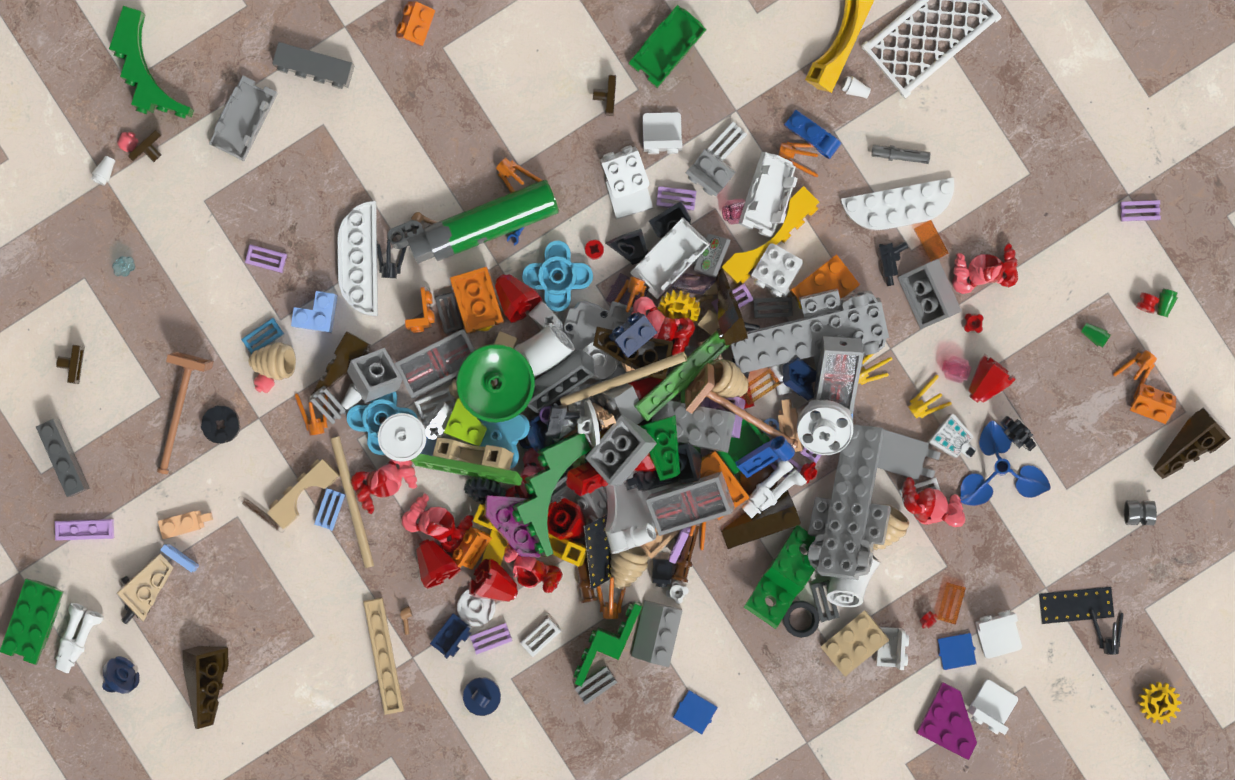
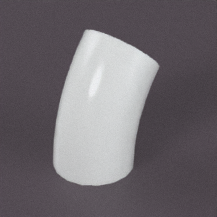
[514,323,575,377]
[827,555,880,607]

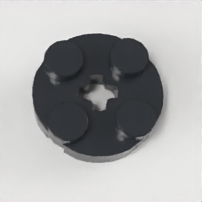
[201,406,240,444]

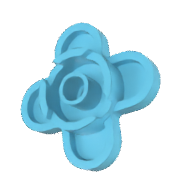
[522,241,593,312]
[347,391,418,455]
[468,414,530,469]

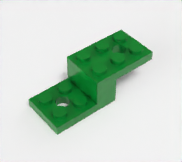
[744,525,816,629]
[573,601,642,687]

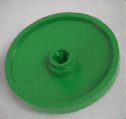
[456,344,535,422]

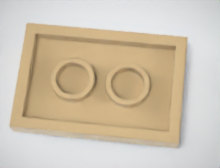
[821,610,890,677]

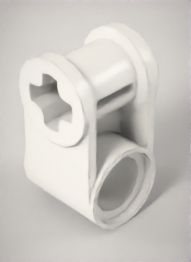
[528,301,564,331]
[423,401,453,439]

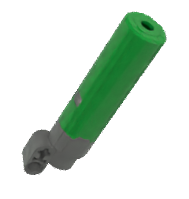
[387,180,559,263]

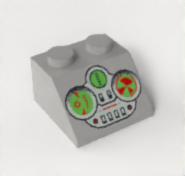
[692,234,731,279]

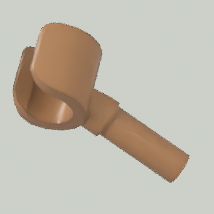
[411,212,437,225]
[400,606,413,635]

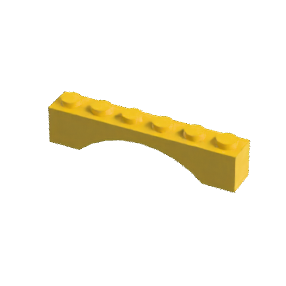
[805,0,874,93]
[721,186,819,284]
[473,503,587,567]

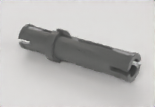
[871,145,931,164]

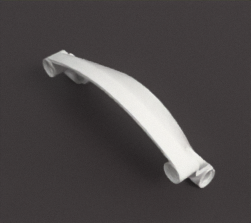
[564,379,656,554]

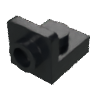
[652,559,672,587]

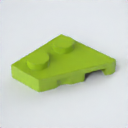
[444,398,487,447]

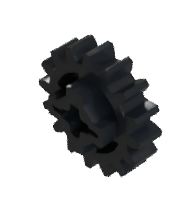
[1000,416,1037,451]
[464,477,506,503]

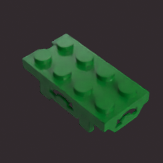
[628,5,707,89]
[0,578,64,665]

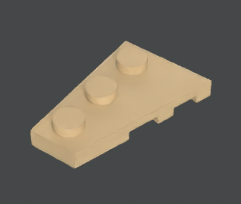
[116,554,173,622]

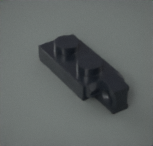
[624,470,679,492]

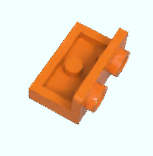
[396,1,436,46]
[1130,383,1176,424]
[452,527,492,570]

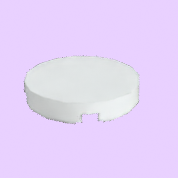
[583,342,618,380]
[457,590,496,626]

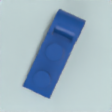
[784,110,842,159]
[736,436,795,478]

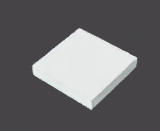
[606,181,653,219]

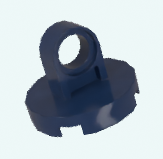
[519,416,556,452]
[102,656,140,694]
[463,677,501,716]

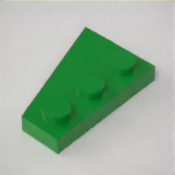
[640,415,680,481]

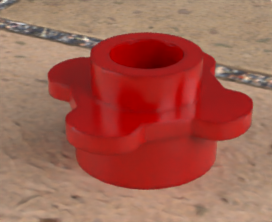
[964,313,984,333]
[800,462,817,484]
[919,611,937,629]

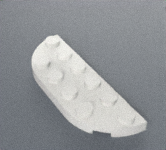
[840,177,954,230]
[338,201,378,316]

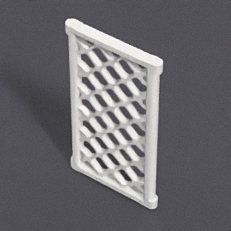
[861,0,1002,99]

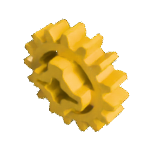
[658,290,701,327]
[1138,682,1182,724]

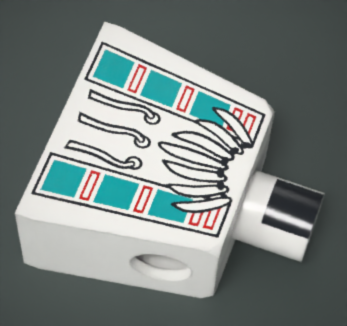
[927,414,976,459]

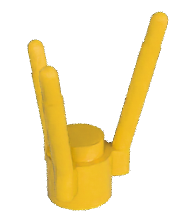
[858,354,893,385]
[908,375,952,419]

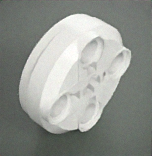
[797,400,853,455]

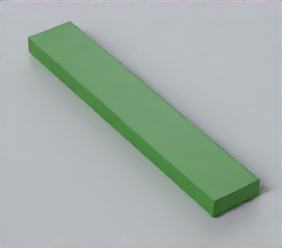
[634,330,731,421]
[411,454,522,485]

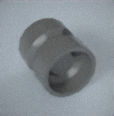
[1124,500,1157,526]

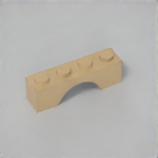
[433,437,514,470]
[267,459,340,529]

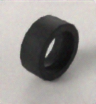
[782,600,820,638]

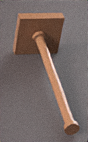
[157,352,214,474]
[685,363,798,449]

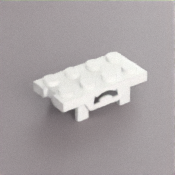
[738,152,798,238]
[630,218,710,299]

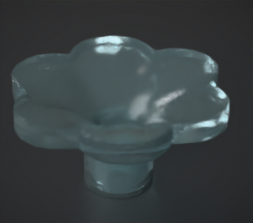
[112,256,135,277]

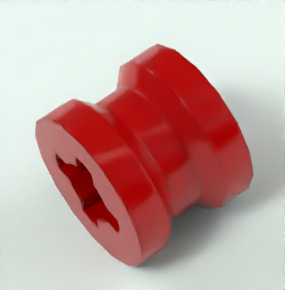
[585,240,604,260]
[1136,292,1160,314]

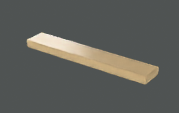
[363,597,404,715]

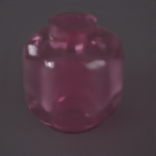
[722,199,745,225]
[942,356,972,383]

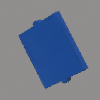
[938,633,977,670]
[673,690,718,735]

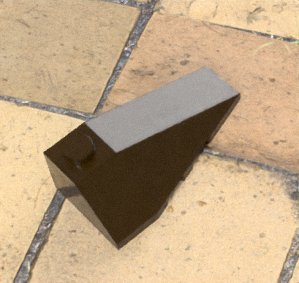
[716,268,748,346]
[593,327,673,380]
[312,331,371,400]
[1153,407,1231,479]
[721,490,801,549]
[183,646,229,729]

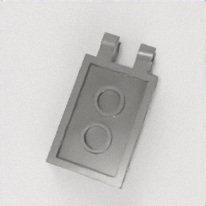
[877,430,941,480]

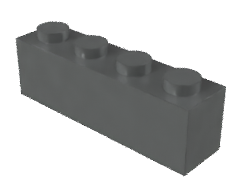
[272,42,355,89]
[528,349,595,414]
[36,419,90,497]

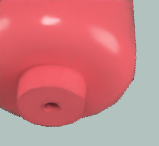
[117,131,139,152]
[253,373,275,393]

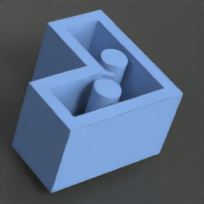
[291,291,338,333]

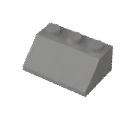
[898,259,962,329]
[586,415,657,486]
[631,600,682,667]

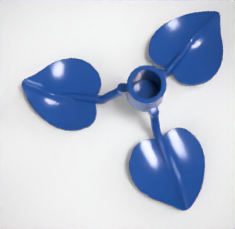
[960,420,1051,506]

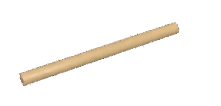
[560,352,687,406]
[330,436,374,568]

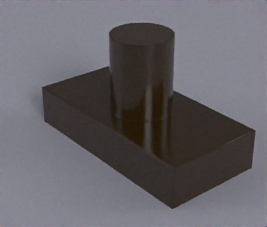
[593,75,616,116]
[128,129,162,163]
[56,345,85,384]

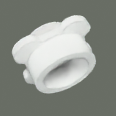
[666,581,689,604]

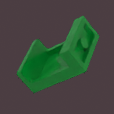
[716,419,771,475]

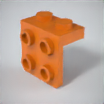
[405,287,435,333]

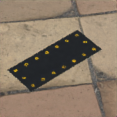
[584,514,611,590]
[1039,587,1114,624]

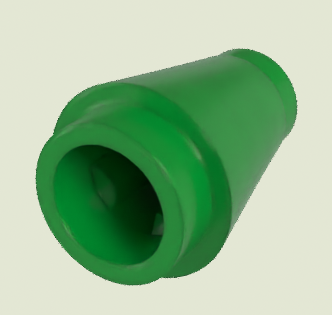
[1157,288,1178,318]
[1081,323,1111,348]

